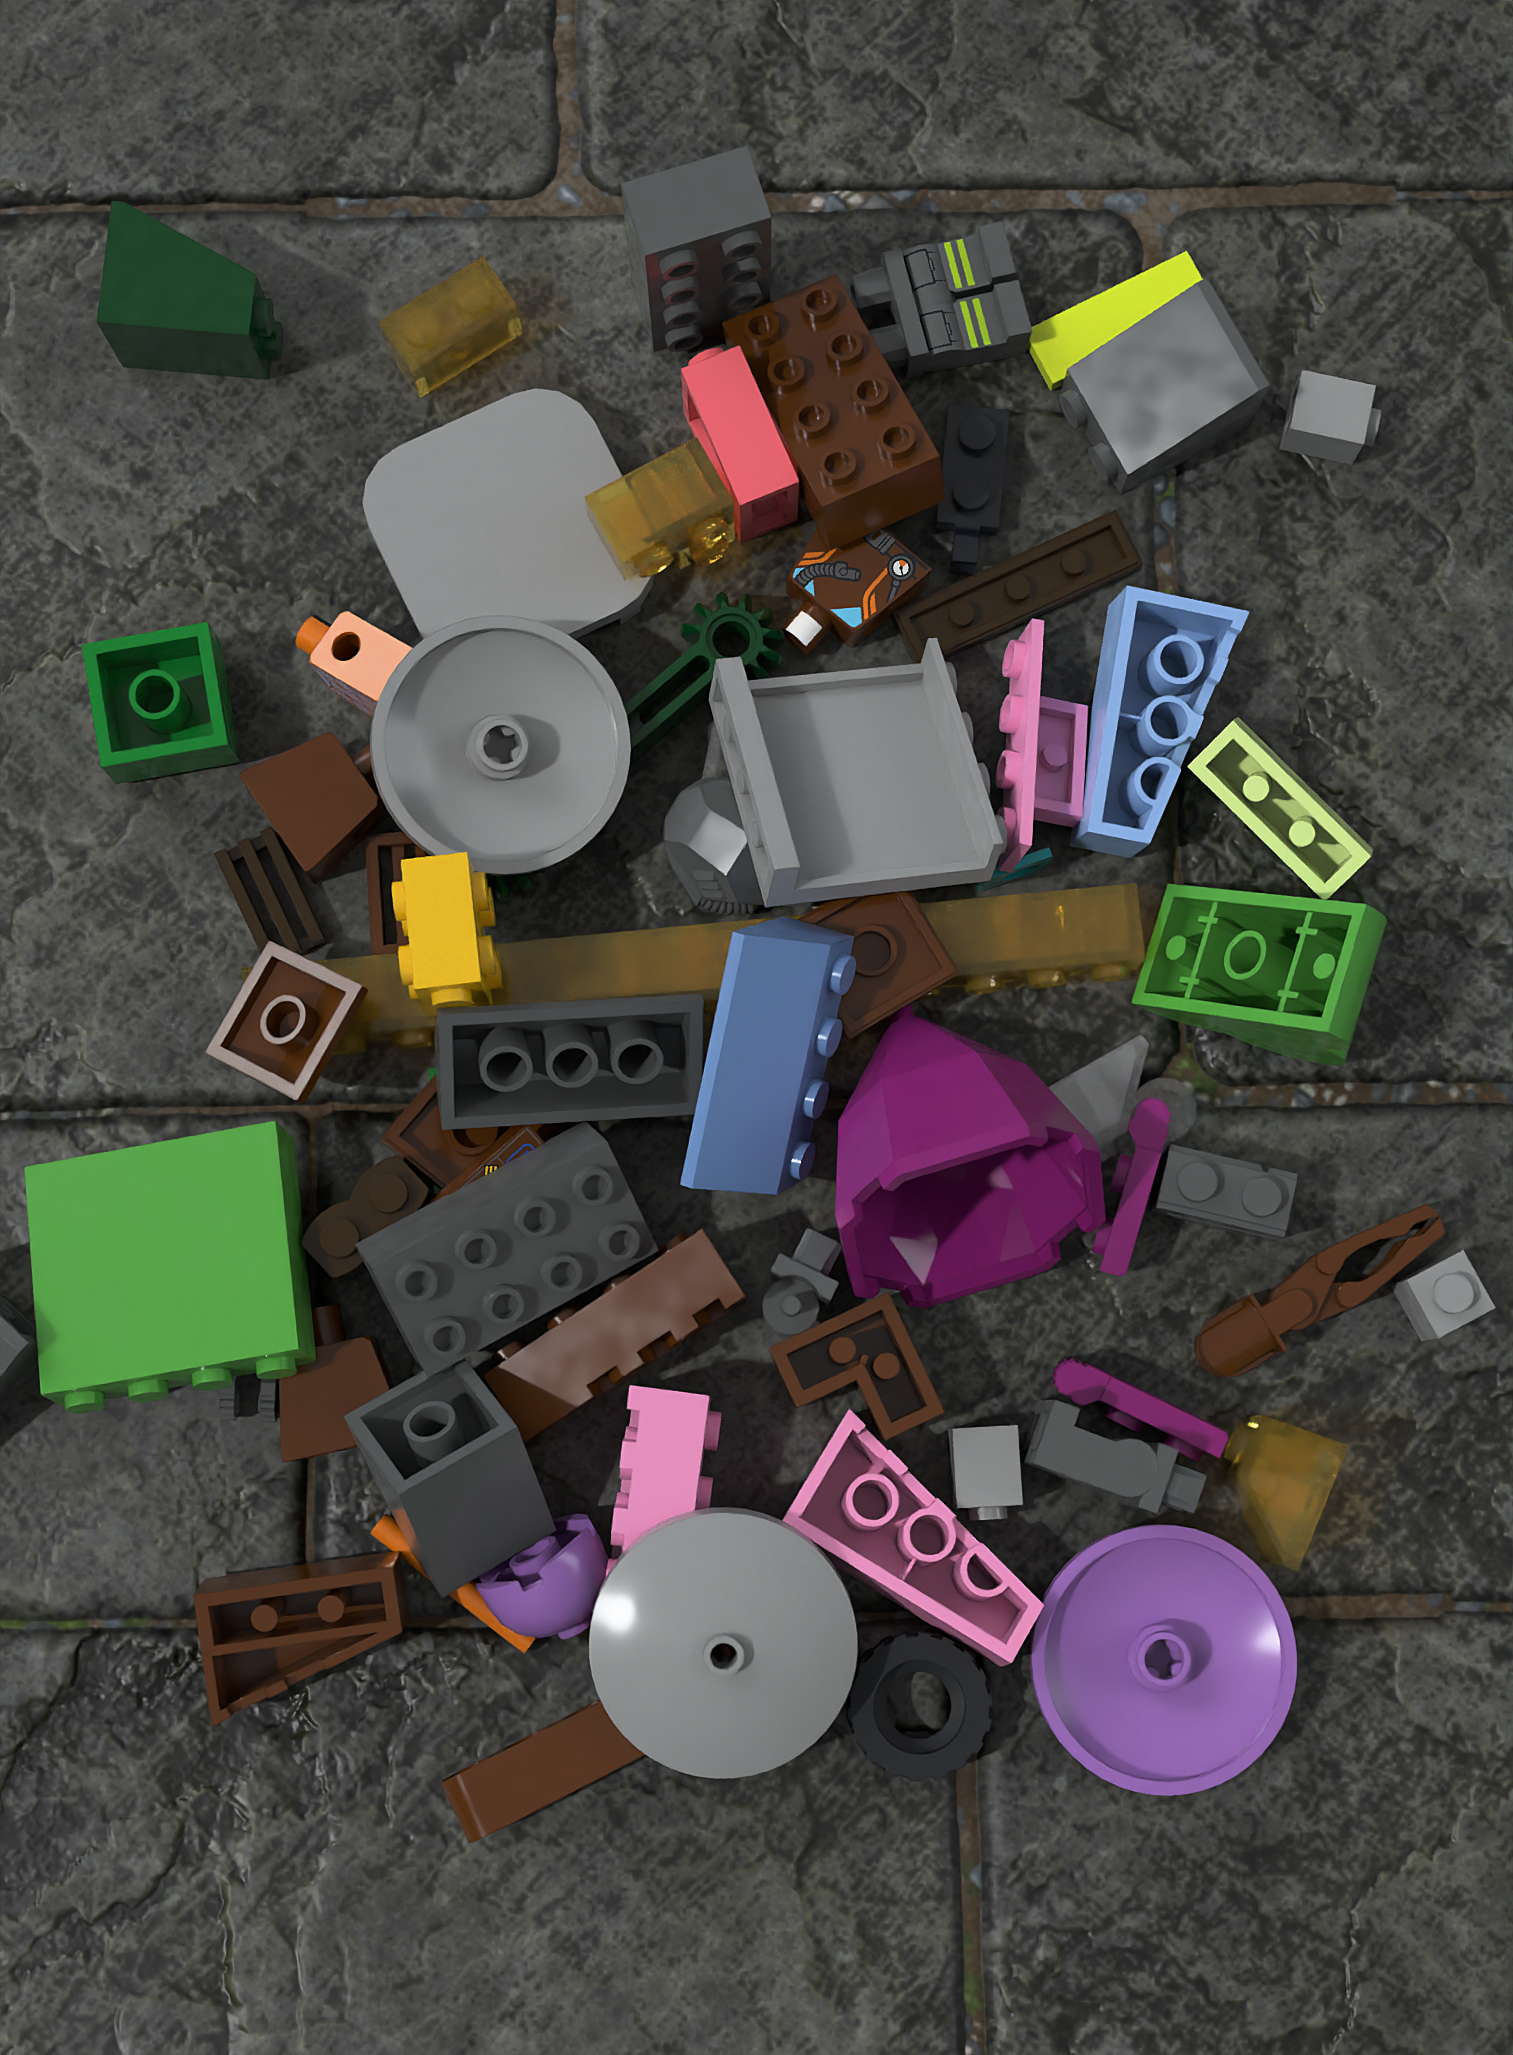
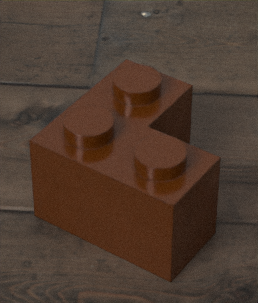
[768,1292,945,1441]

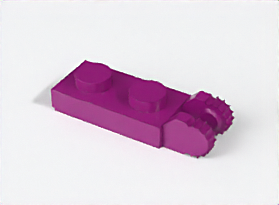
[1092,1096,1172,1277]
[1051,1357,1229,1461]

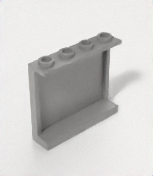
[708,638,1007,907]

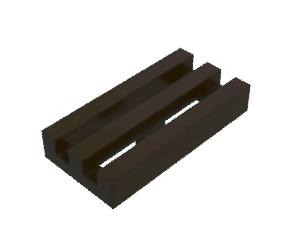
[214,827,327,955]

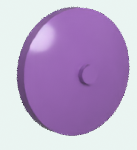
[1029,1524,1297,1796]

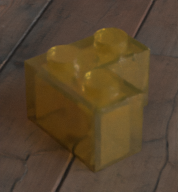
[584,437,735,580]

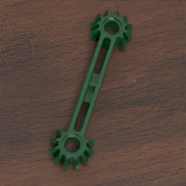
[486,592,784,905]

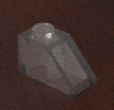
[1048,1034,1149,1163]

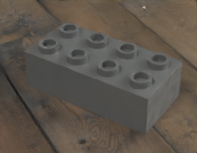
[621,146,772,352]
[355,1121,659,1378]

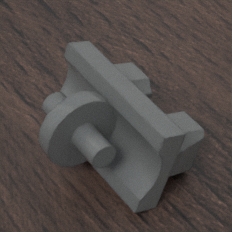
[762,1228,842,1336]

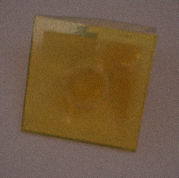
[1225,1415,1348,1571]

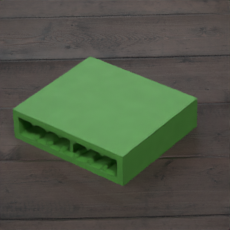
[24,1121,317,1413]

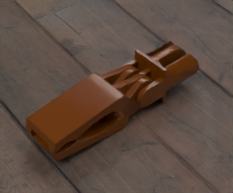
[1193,1204,1446,1377]

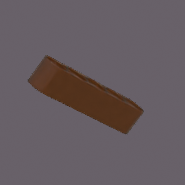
[440,1643,737,1843]

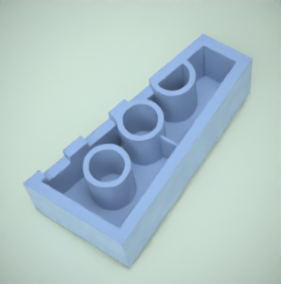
[1069,585,1250,858]

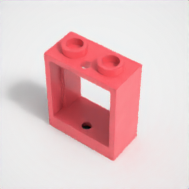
[681,345,799,544]

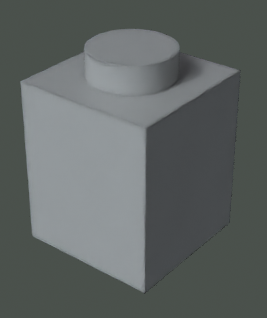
[1279,370,1381,465]
[1390,1250,1496,1341]
[948,1425,1023,1520]

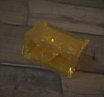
[378,256,523,398]

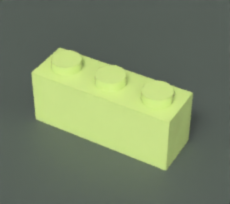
[1187,717,1373,900]

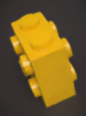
[392,852,502,1017]

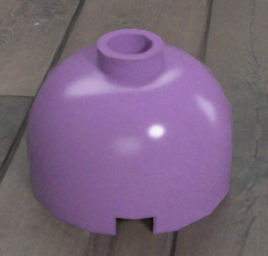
[475,1513,609,1639]

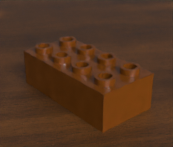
[722,274,945,551]

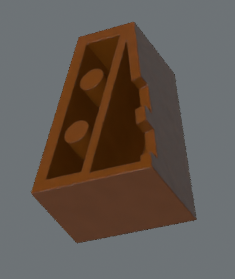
[193,1551,409,1727]

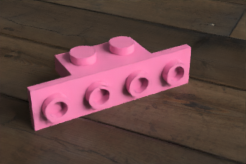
[996,618,1088,873]

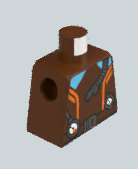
[782,527,932,654]

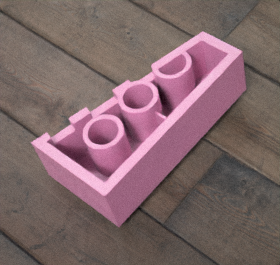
[606,1385,722,1576]
[782,1409,1044,1667]

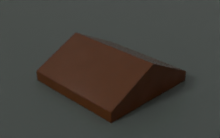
[205,940,369,1105]

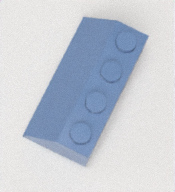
[680,916,856,1195]

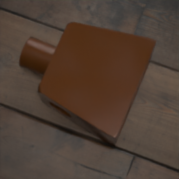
[238,732,388,884]
[279,1304,396,1462]

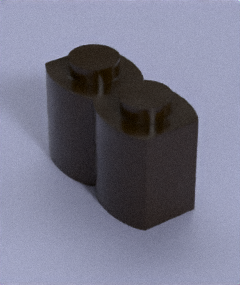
[301,1155,435,1282]

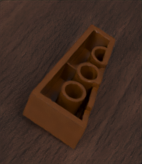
[482,1229,746,1442]

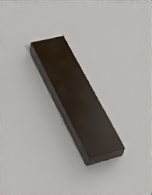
[891,510,1143,664]

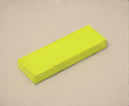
[1027,251,1203,391]

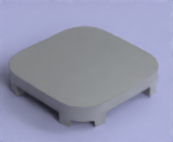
[362,388,656,640]

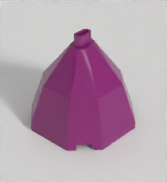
[835,1004,1106,1309]

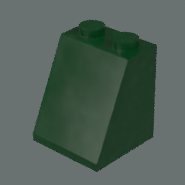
[96,201,283,380]

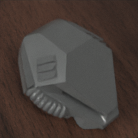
[663,776,814,916]

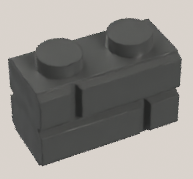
[1148,1144,1298,1242]

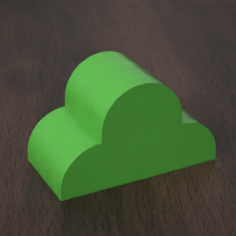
[1131,884,1387,1065]

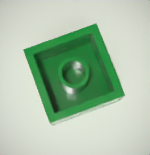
[81,622,241,784]

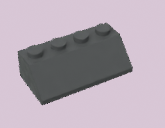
[435,994,704,1130]

